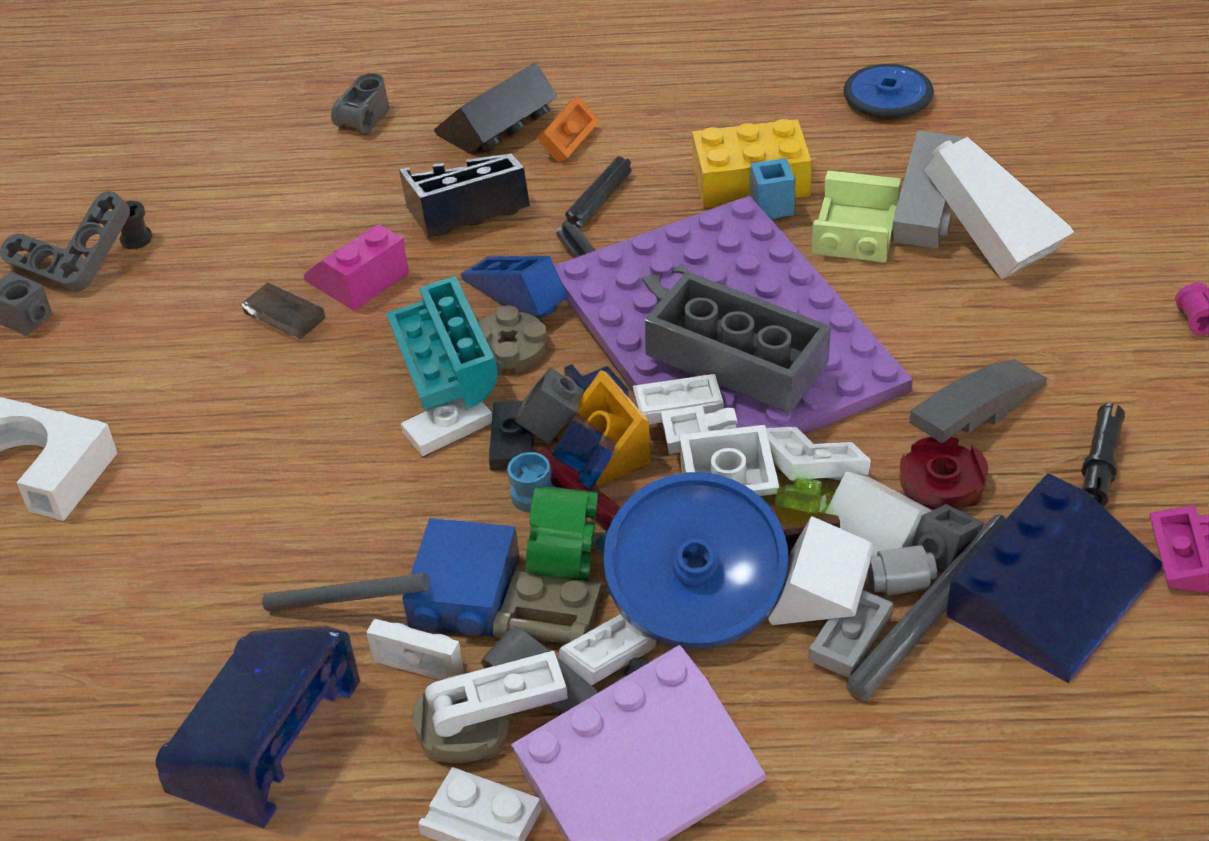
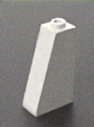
[924,137,1074,280]

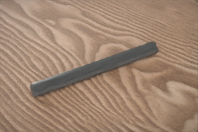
[846,514,1014,700]

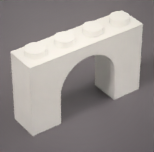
[0,397,117,521]

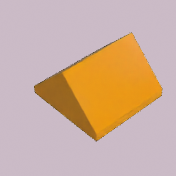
[555,370,651,486]

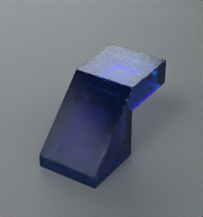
[551,413,616,489]

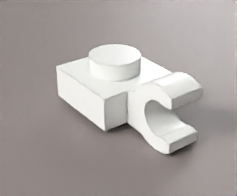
[661,405,737,455]

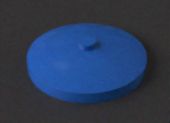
[604,472,788,650]

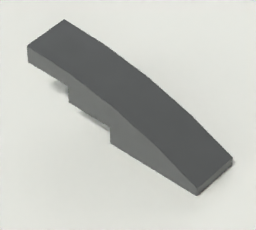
[909,359,1047,444]

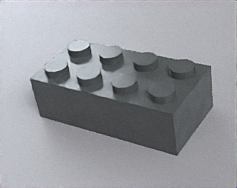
[645,271,831,413]

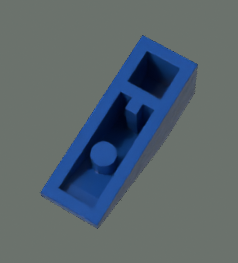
[460,256,568,318]

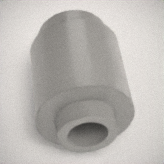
[867,545,937,596]

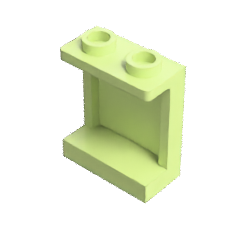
[811,171,901,262]

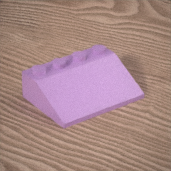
[511,645,766,841]

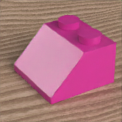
[304,224,409,311]

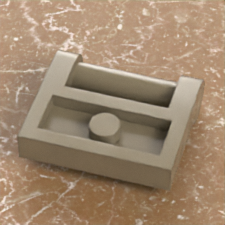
[493,571,602,644]

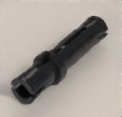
[1079,403,1125,509]

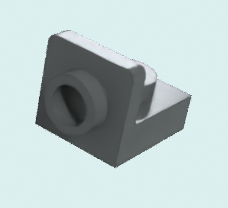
[912,504,984,572]

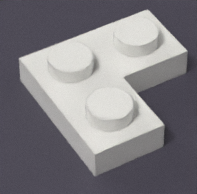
[766,427,871,483]

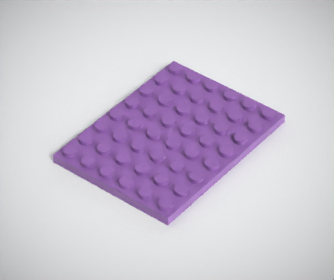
[554,196,913,454]

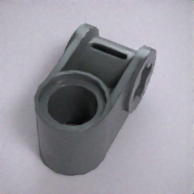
[331,73,389,134]

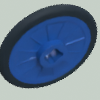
[844,64,934,118]

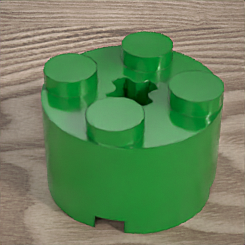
[526,487,598,581]

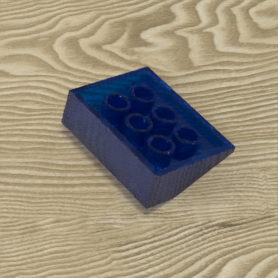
[946,473,1162,684]

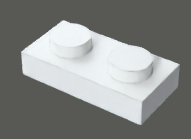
[366,618,464,680]

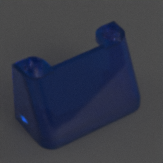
[156,626,360,829]

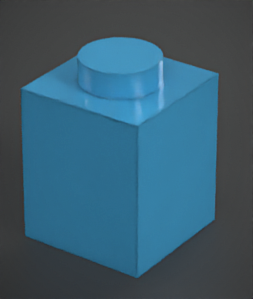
[750,158,795,219]

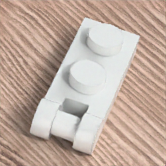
[425,651,568,737]

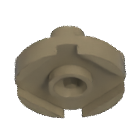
[478,305,547,374]
[413,674,511,764]

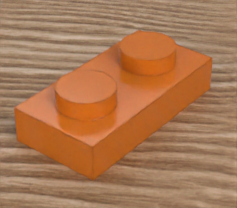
[536,96,600,164]

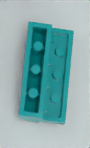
[386,275,498,411]

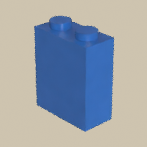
[402,518,520,637]

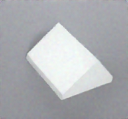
[825,471,933,557]
[768,516,874,625]

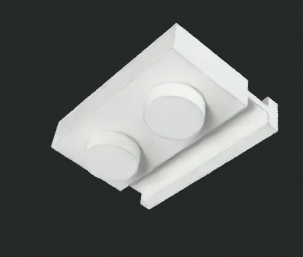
[418,767,542,841]

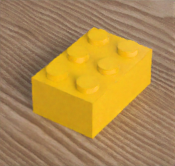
[692,119,812,208]

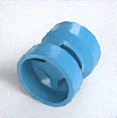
[507,452,553,512]

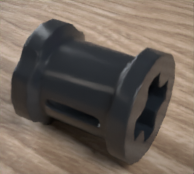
[112,201,152,249]

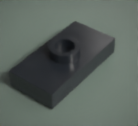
[489,401,534,470]

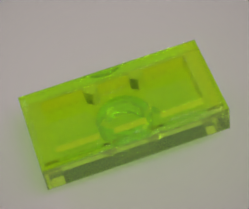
[775,478,835,514]

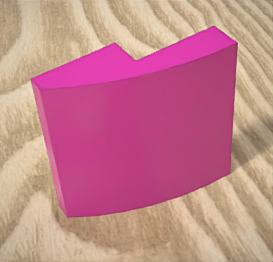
[1149,505,1209,592]

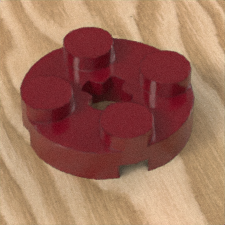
[899,437,988,510]

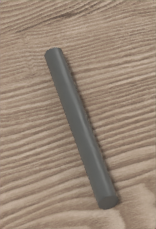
[262,573,430,612]

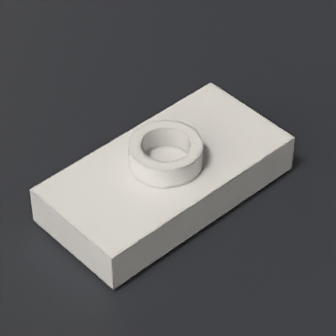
[633,374,724,424]
[401,398,492,457]
[558,614,656,686]

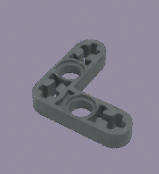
[0,191,130,292]

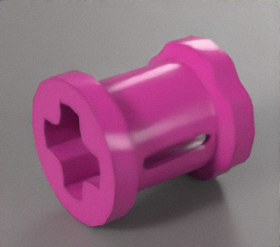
[1175,282,1209,335]

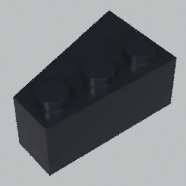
[399,153,530,237]

